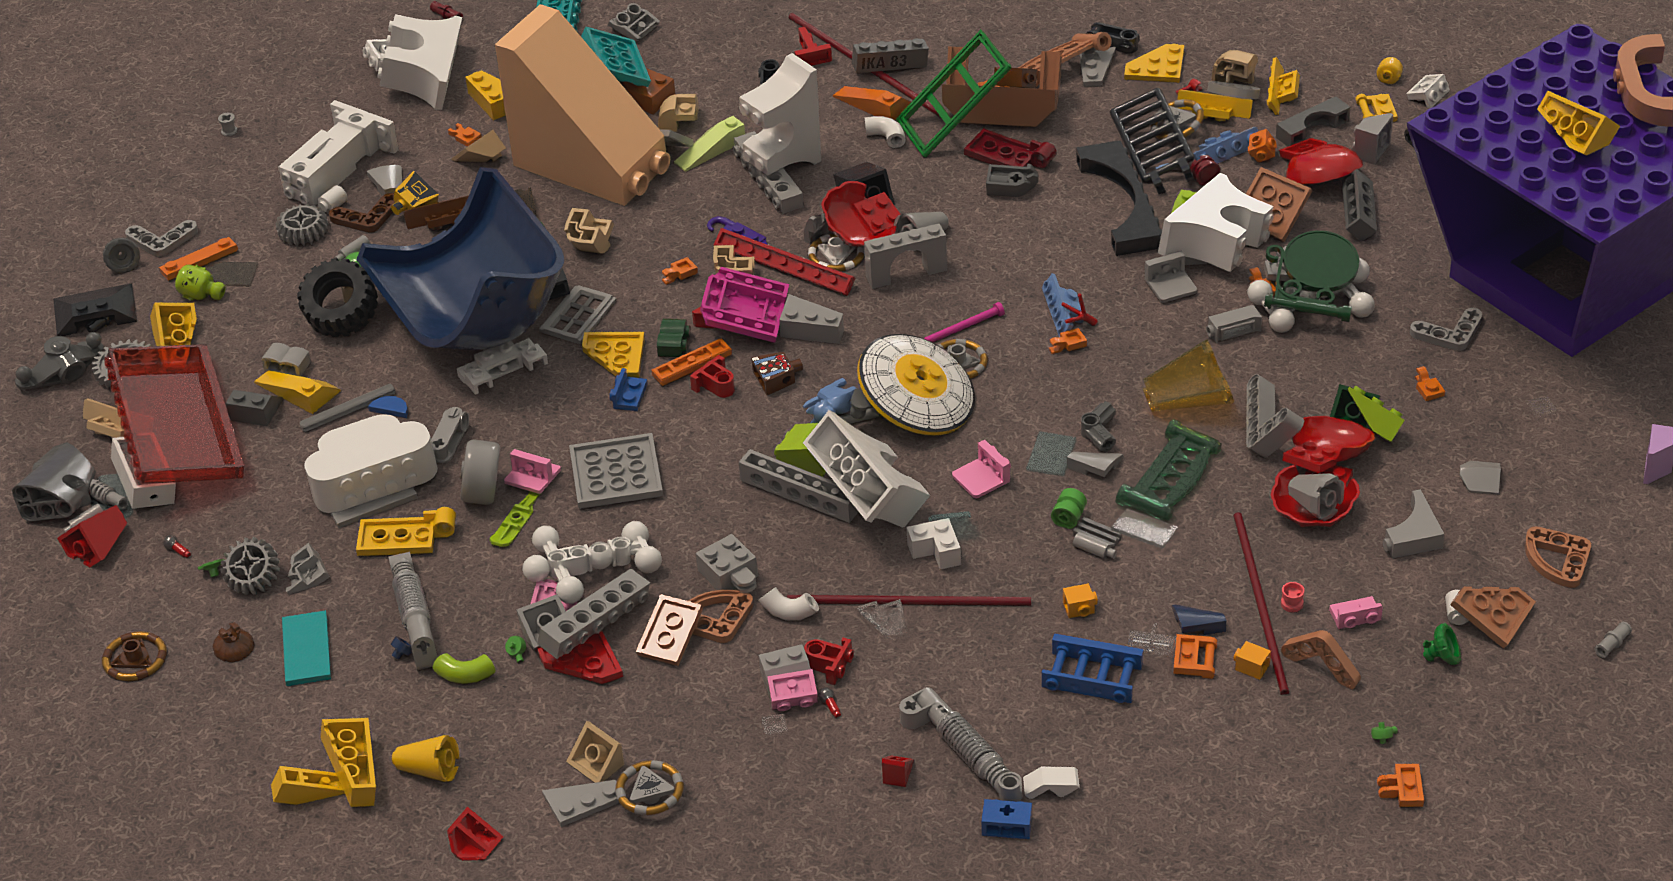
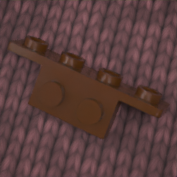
[403,195,469,230]

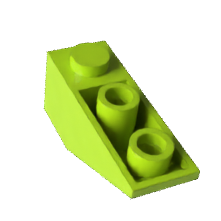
[1347,386,1405,442]

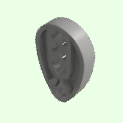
[1207,81,1260,99]

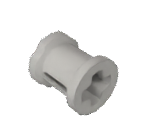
[218,113,238,136]

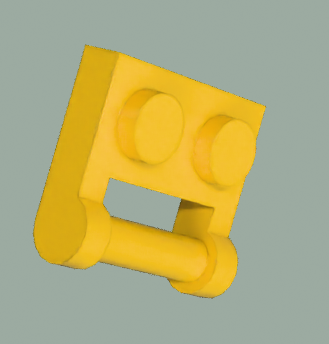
[1355,94,1398,122]

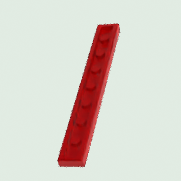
[714,228,856,296]

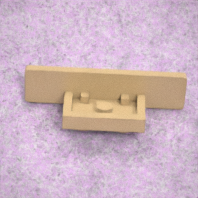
[83,399,154,438]

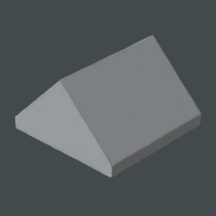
[516,594,566,649]

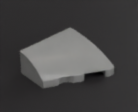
[367,165,403,196]

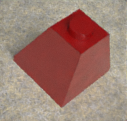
[57,505,127,568]

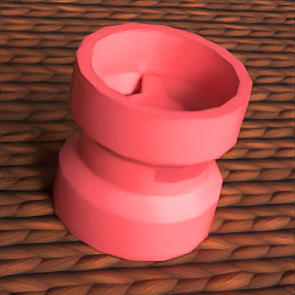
[1281,582,1304,612]

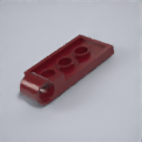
[964,128,1057,168]

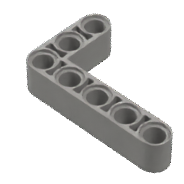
[1246,374,1304,458]

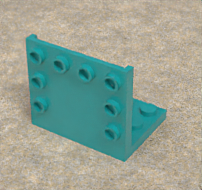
[581,27,651,87]

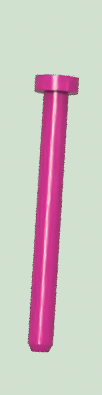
[924,302,1005,342]

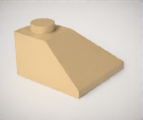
[452,130,506,162]

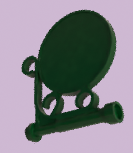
[1264,230,1359,322]

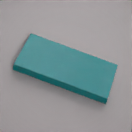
[282,610,331,686]

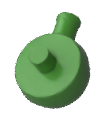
[505,636,526,663]
[1371,722,1398,744]

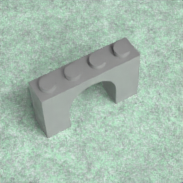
[864,223,947,289]

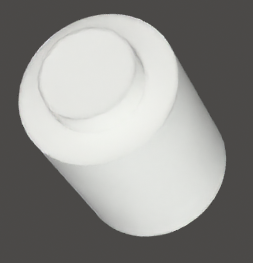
[318,185,348,213]
[1445,590,1469,625]

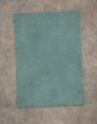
[1026,431,1076,476]

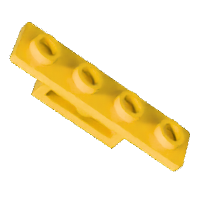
[1267,57,1300,115]
[1177,90,1253,121]

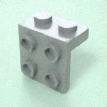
[1145,251,1197,303]

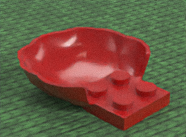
[1279,138,1363,184]
[821,181,901,247]
[1282,416,1375,473]
[1270,465,1360,527]

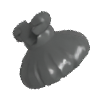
[103,238,140,273]

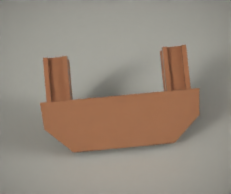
[942,46,1062,127]

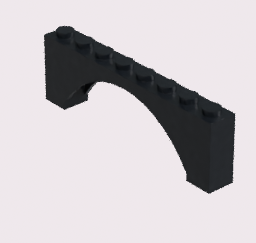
[1076,140,1162,256]

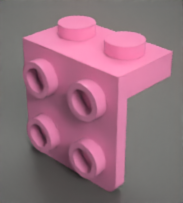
[952,440,1011,498]

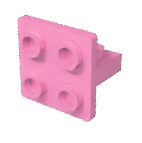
[504,449,561,494]

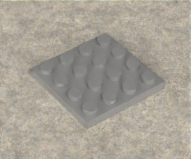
[569,433,663,509]

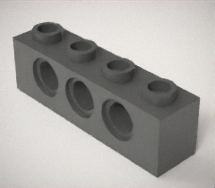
[1342,169,1377,241]

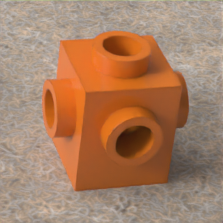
[1248,129,1277,162]

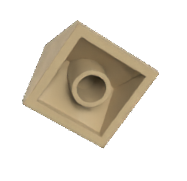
[566,721,624,783]

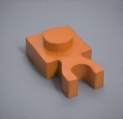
[448,123,482,147]

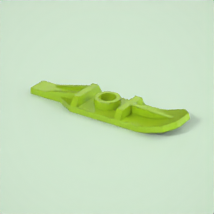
[490,491,540,547]

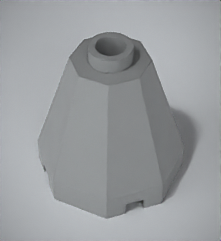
[1288,474,1344,521]

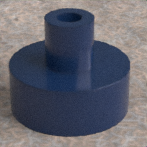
[391,636,412,660]

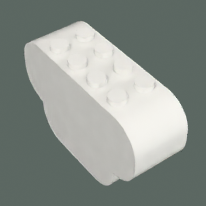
[304,415,437,513]

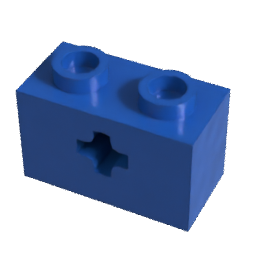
[981,799,1032,839]

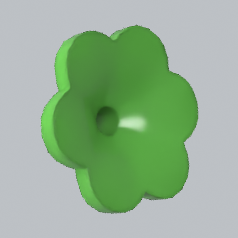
[198,559,224,578]

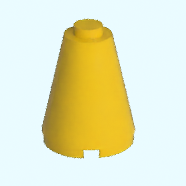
[392,735,459,782]

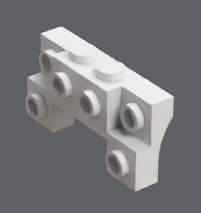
[457,338,548,395]

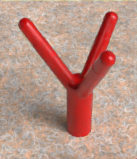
[1061,293,1098,326]

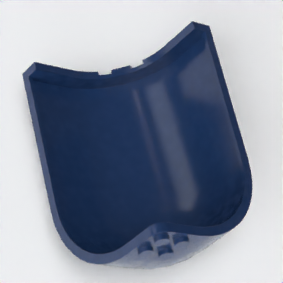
[356,167,564,350]

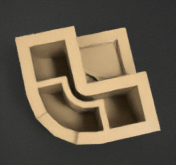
[1212,50,1258,84]
[658,94,699,132]
[564,208,614,253]
[713,245,755,275]

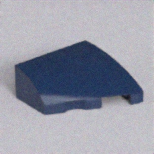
[1172,604,1227,635]

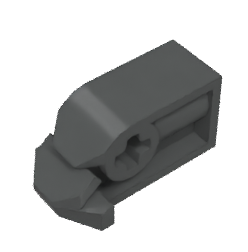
[986,164,1039,197]

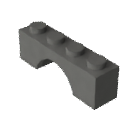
[1276,96,1350,147]

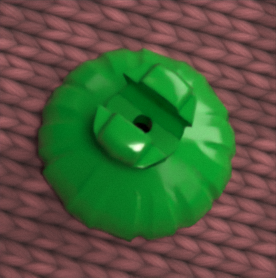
[1423,623,1461,665]

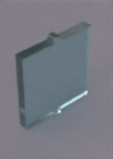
[928,511,971,522]

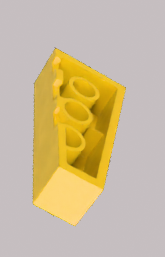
[321,718,376,807]

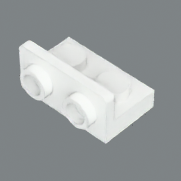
[1406,74,1450,108]

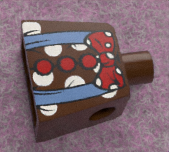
[751,352,803,395]

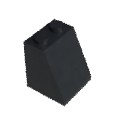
[833,162,895,205]

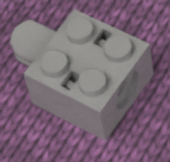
[696,534,758,593]

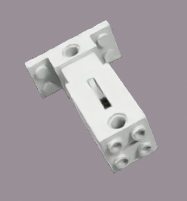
[278,100,399,206]

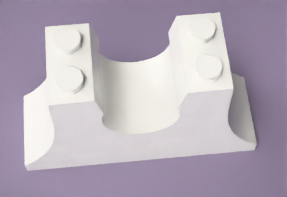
[377,14,462,110]
[739,53,821,176]
[1158,173,1274,272]
[803,410,930,528]

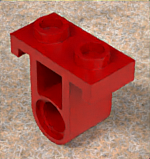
[690,355,735,398]
[804,637,854,685]

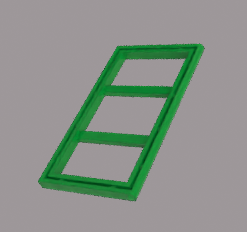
[896,29,1012,158]

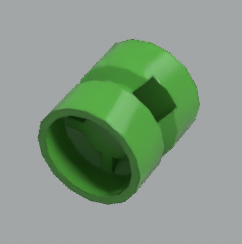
[1051,488,1087,529]

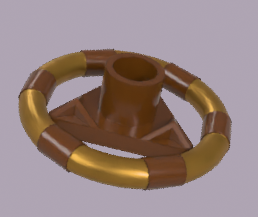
[102,631,167,681]

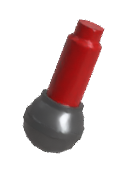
[163,535,191,558]
[818,687,841,718]

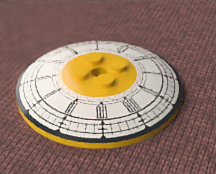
[857,334,975,435]

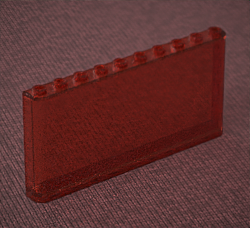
[104,344,244,485]

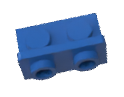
[610,368,648,411]

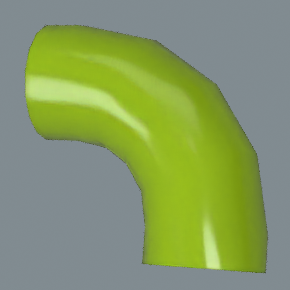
[433,653,496,684]

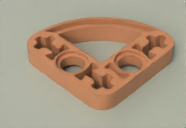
[1525,527,1591,588]
[689,590,753,643]

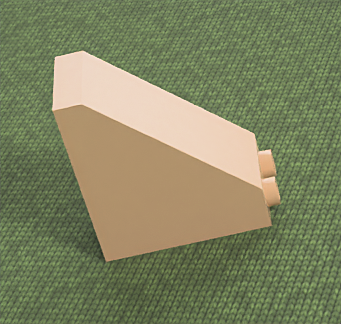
[495,4,670,206]

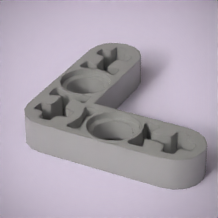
[125,220,198,257]
[1410,308,1482,351]

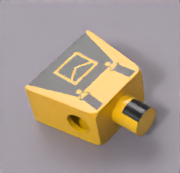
[391,171,439,215]

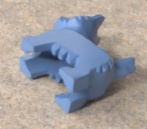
[803,378,857,423]

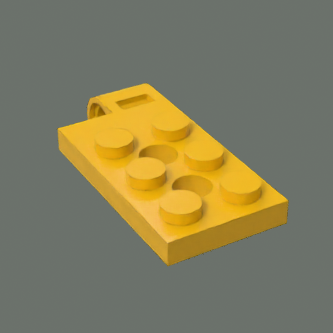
[356,507,456,556]

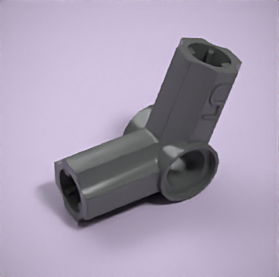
[1081,401,1116,452]

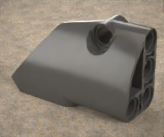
[12,442,96,521]

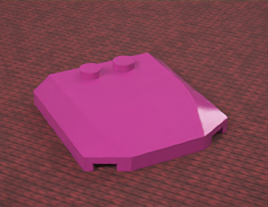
[700,267,789,343]

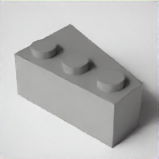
[779,294,844,344]

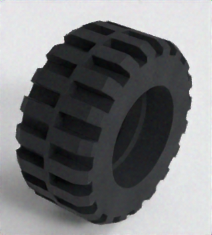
[297,258,378,337]

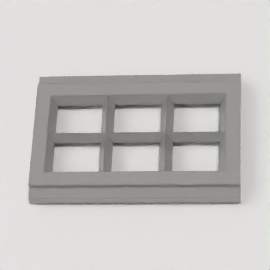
[539,285,617,344]

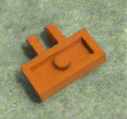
[1377,764,1424,807]

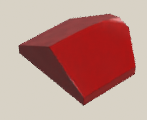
[447,807,504,861]

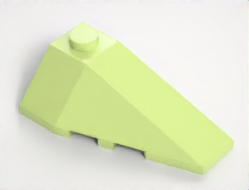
[674,116,745,172]

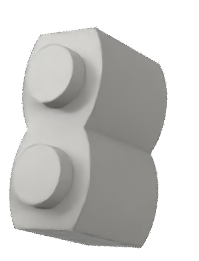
[262,343,311,377]

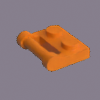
[1173,634,1218,679]

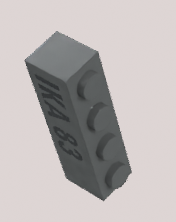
[852,38,929,73]

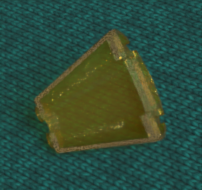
[1142,339,1234,412]

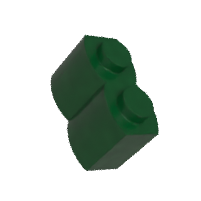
[657,318,691,357]

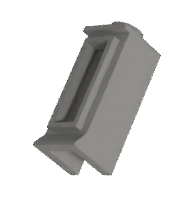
[1206,305,1262,343]

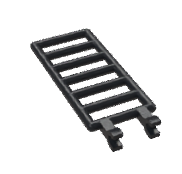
[1110,88,1195,194]

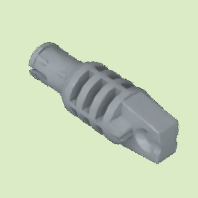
[88,479,128,510]

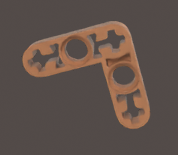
[1281,630,1361,689]

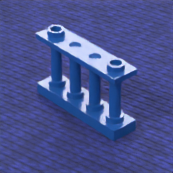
[1042,633,1143,703]

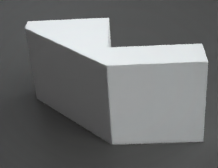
[1023,767,1080,799]

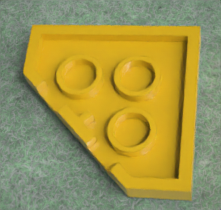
[1124,44,1184,83]
[582,332,645,378]

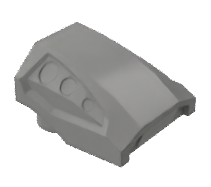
[608,3,660,42]

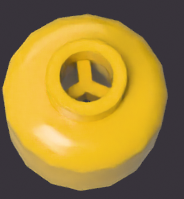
[1376,57,1403,84]

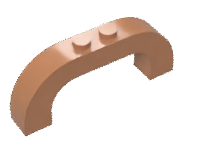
[1613,34,1673,127]

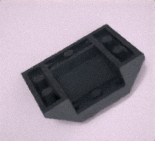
[53,283,137,336]

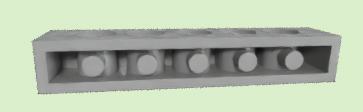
[733,131,804,214]
[739,449,859,523]
[537,569,650,659]

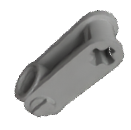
[431,407,469,464]

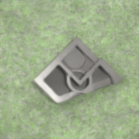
[804,214,832,244]
[1067,451,1124,477]
[286,543,330,595]

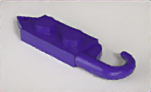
[707,216,767,244]

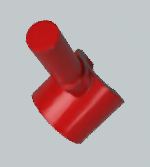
[1175,79,1202,95]

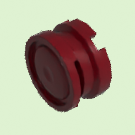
[1190,155,1221,186]

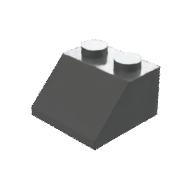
[225,390,283,426]

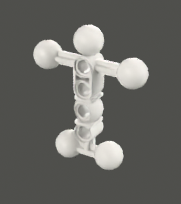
[1247,258,1375,333]
[522,521,662,604]

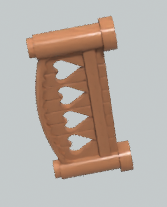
[1018,32,1112,87]

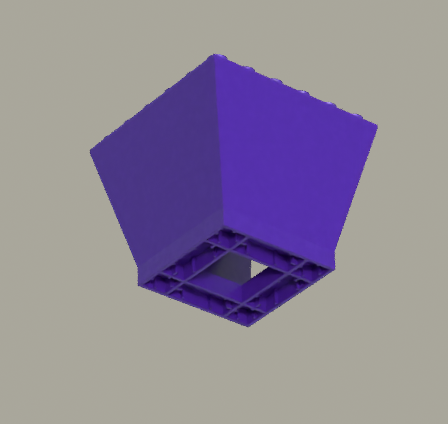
[1407,23,1673,357]

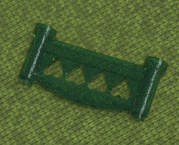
[1115,419,1222,521]

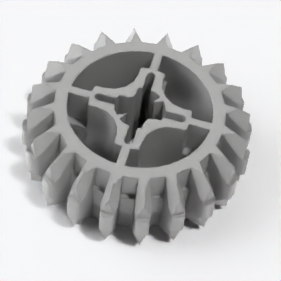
[276,204,329,247]
[220,537,280,595]

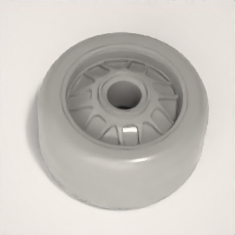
[460,440,500,505]

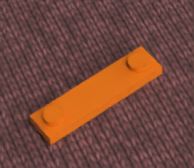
[159,237,238,281]
[651,338,732,386]

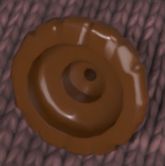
[212,622,255,662]

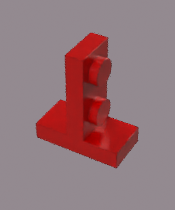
[794,27,832,66]

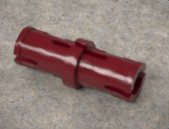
[430,1,463,19]

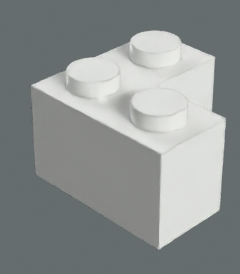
[907,518,961,569]

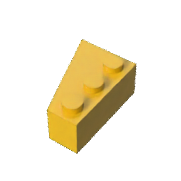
[465,70,506,120]

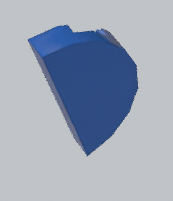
[368,396,408,418]

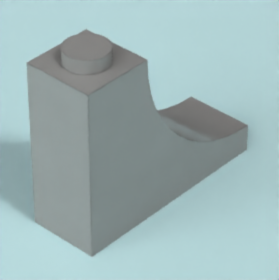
[1383,489,1444,559]

